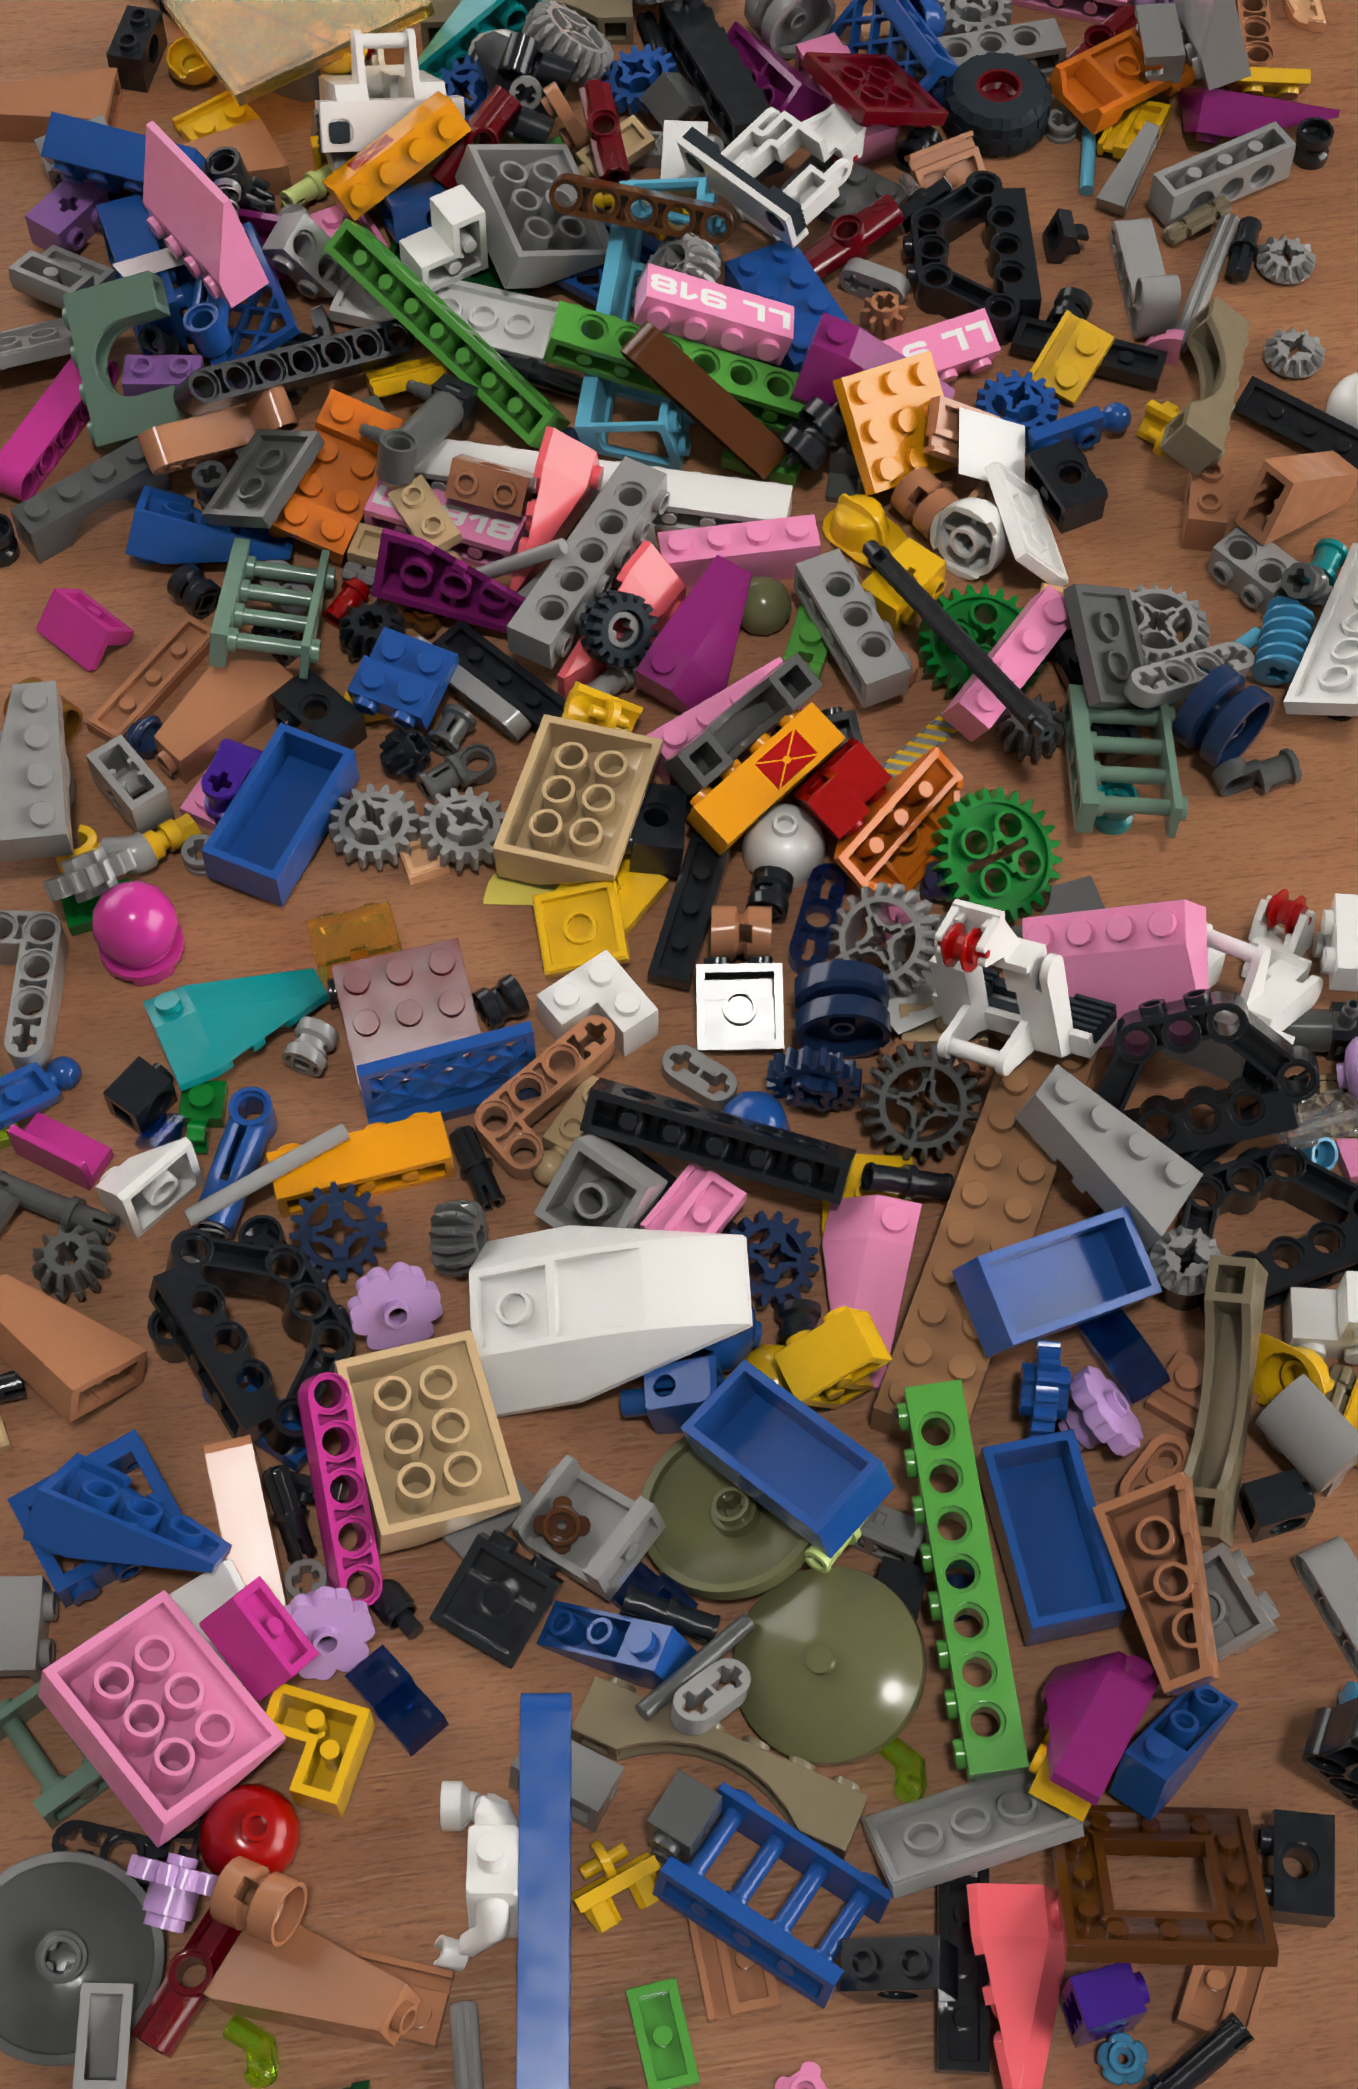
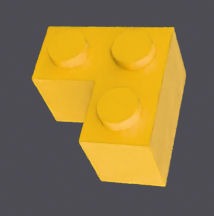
[774,1306,893,1409]
[265,1683,376,1819]

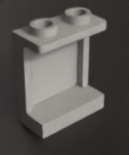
[511,1455,666,1601]
[0,1575,58,1683]

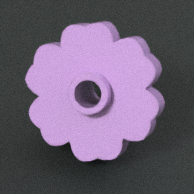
[347,1262,443,1350]
[1058,1365,1144,1457]
[284,1586,375,1680]
[125,1852,219,1934]

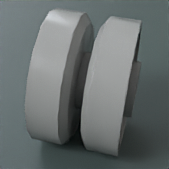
[744,0,836,59]

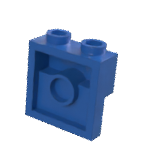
[347,627,460,731]

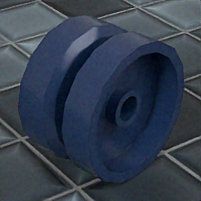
[1172,664,1274,769]
[794,960,891,1059]

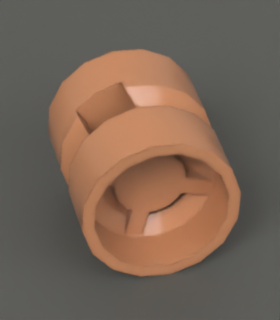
[891,467,959,541]
[711,905,772,961]
[210,1856,307,1947]

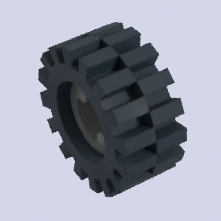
[578,590,658,667]

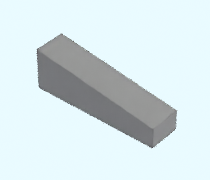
[1096,121,1160,217]

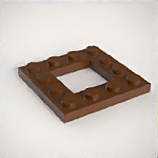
[1051,1805,1279,1967]

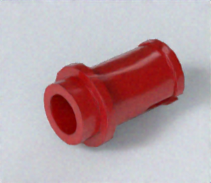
[322,577,370,629]

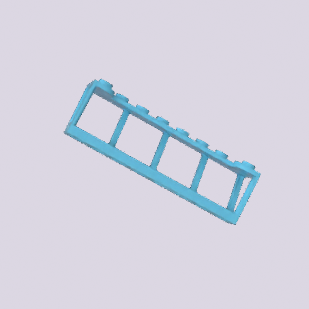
[574,177,726,471]

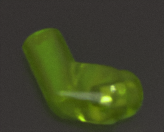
[878,1737,927,1803]
[223,2014,280,2089]

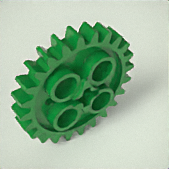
[916,584,1046,697]
[929,787,1063,924]

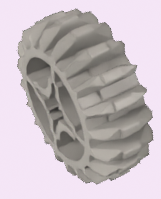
[521,0,615,85]
[631,232,721,334]
[1129,582,1210,680]
[828,882,941,999]

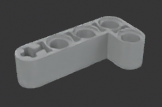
[1110,218,1181,339]
[0,910,69,1072]

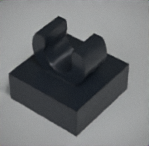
[1042,208,1089,264]

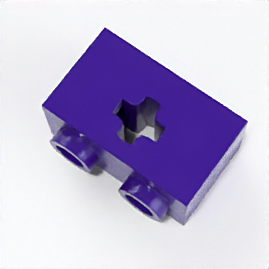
[1059,1963,1150,2048]

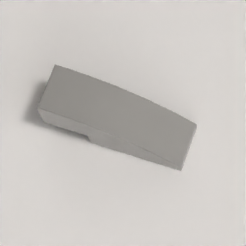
[72,1982,134,2089]

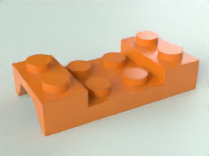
[1048,26,1195,135]
[269,388,404,566]

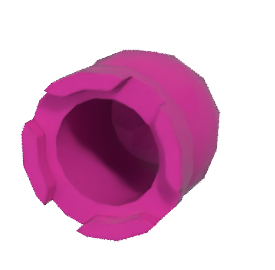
[91,880,186,987]

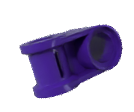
[201,738,263,821]

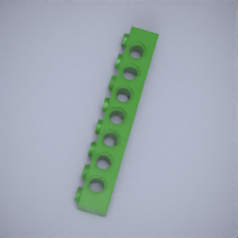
[323,218,571,449]
[543,300,843,448]
[896,1379,1029,1781]

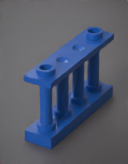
[652,1782,893,2009]

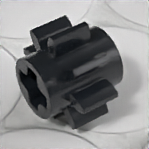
[237,176,275,213]
[379,726,431,780]

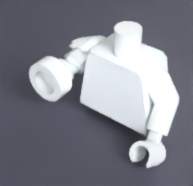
[433,1781,519,1972]

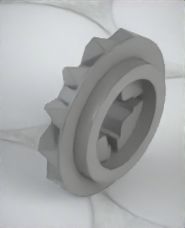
[1256,234,1316,284]
[1263,326,1326,378]
[1149,1224,1224,1296]

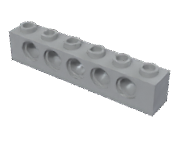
[507,456,670,669]

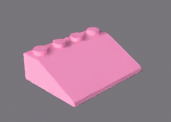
[143,120,269,309]
[1022,899,1209,1049]
[38,1590,286,1848]

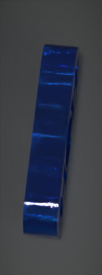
[788,863,848,975]

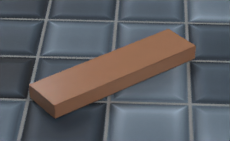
[86,614,212,742]

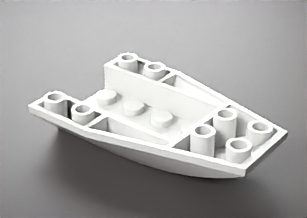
[469,1225,753,1418]

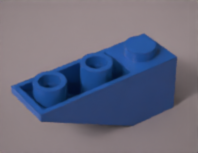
[536,1600,697,1690]
[1109,1684,1239,1821]

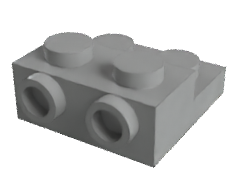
[1203,1542,1280,1663]

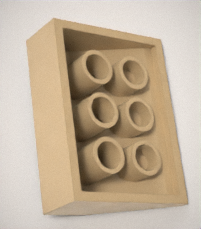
[492,714,663,885]
[334,1329,521,1555]

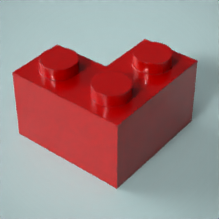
[790,738,892,840]

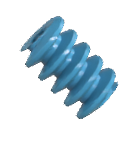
[1252,596,1316,686]

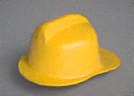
[822,493,907,570]
[1253,1333,1335,1407]

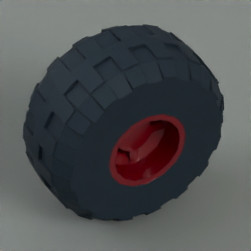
[943,52,1052,158]

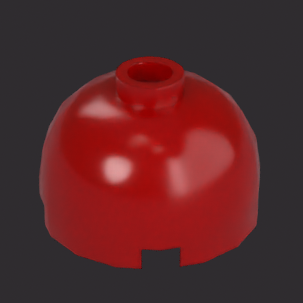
[199,1784,300,1876]

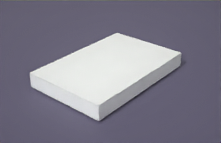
[984,461,1069,587]

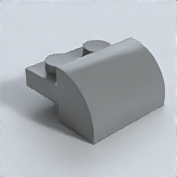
[8,245,116,309]
[1255,1373,1358,1498]

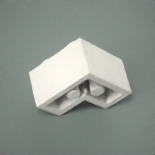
[399,184,488,292]
[1312,893,1358,992]
[536,949,659,1057]
[1282,1271,1358,1365]

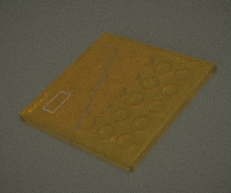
[162,0,435,106]

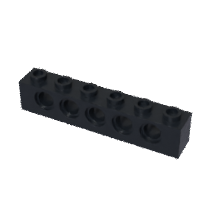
[580,1077,857,1205]

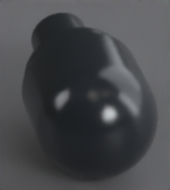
[369,1579,424,1640]

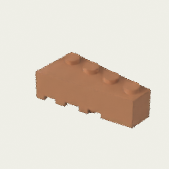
[1092,1472,1220,1697]

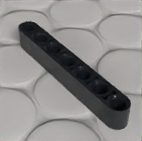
[173,319,415,416]

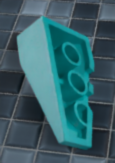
[418,0,542,80]
[142,968,329,1091]

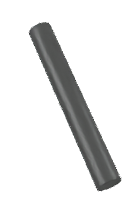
[635,1614,755,1721]

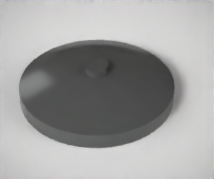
[0,1851,165,2066]

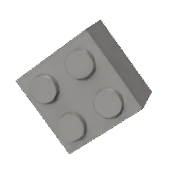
[534,1134,668,1229]

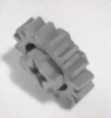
[937,0,1012,35]
[328,783,419,870]
[419,787,506,871]
[43,846,137,903]

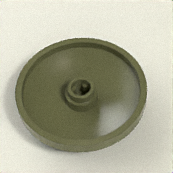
[641,1436,811,1600]
[733,1566,927,1766]

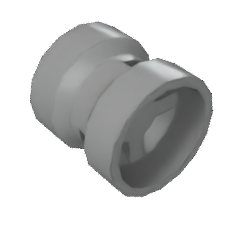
[282,1017,339,1077]

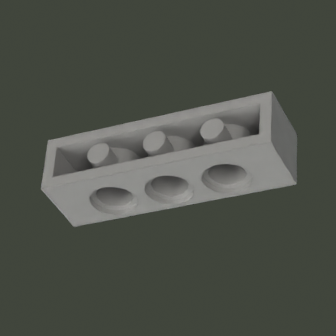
[919,18,1067,80]
[1147,121,1297,227]
[794,548,913,708]

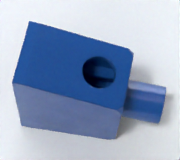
[380,181,445,244]
[620,1355,726,1434]

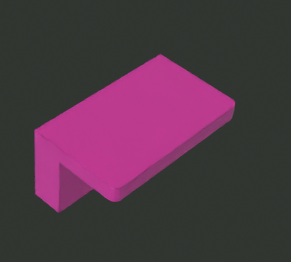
[36,588,134,671]
[6,1111,114,1191]
[199,1575,319,1701]

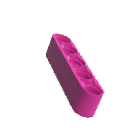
[0,357,119,502]
[298,1372,383,1606]

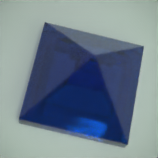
[135,1113,184,1150]

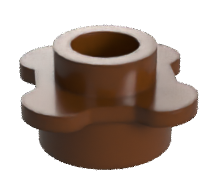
[402,607,448,635]
[533,1496,591,1554]

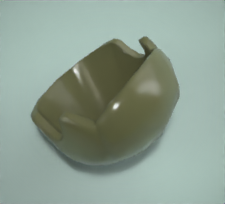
[740,576,792,635]

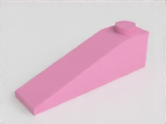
[822,1194,922,1391]

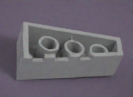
[0,681,73,862]
[1015,1064,1203,1252]

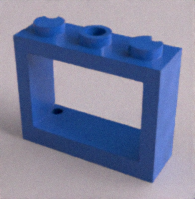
[7,1429,183,1608]

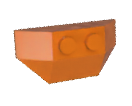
[834,746,963,893]

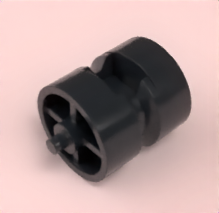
[777,396,848,472]

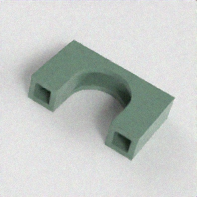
[62,270,193,452]

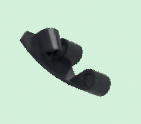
[474,31,576,144]

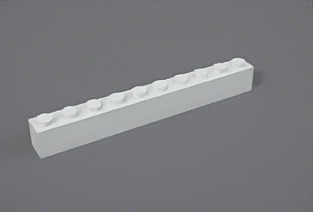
[414,439,793,531]

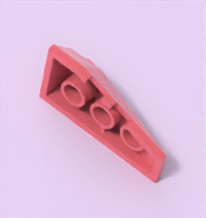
[510,426,604,593]
[557,540,686,700]
[967,1883,1066,2089]

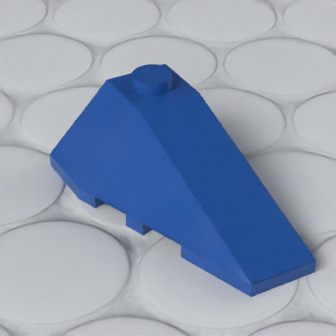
[125,485,294,565]
[23,1453,232,1573]

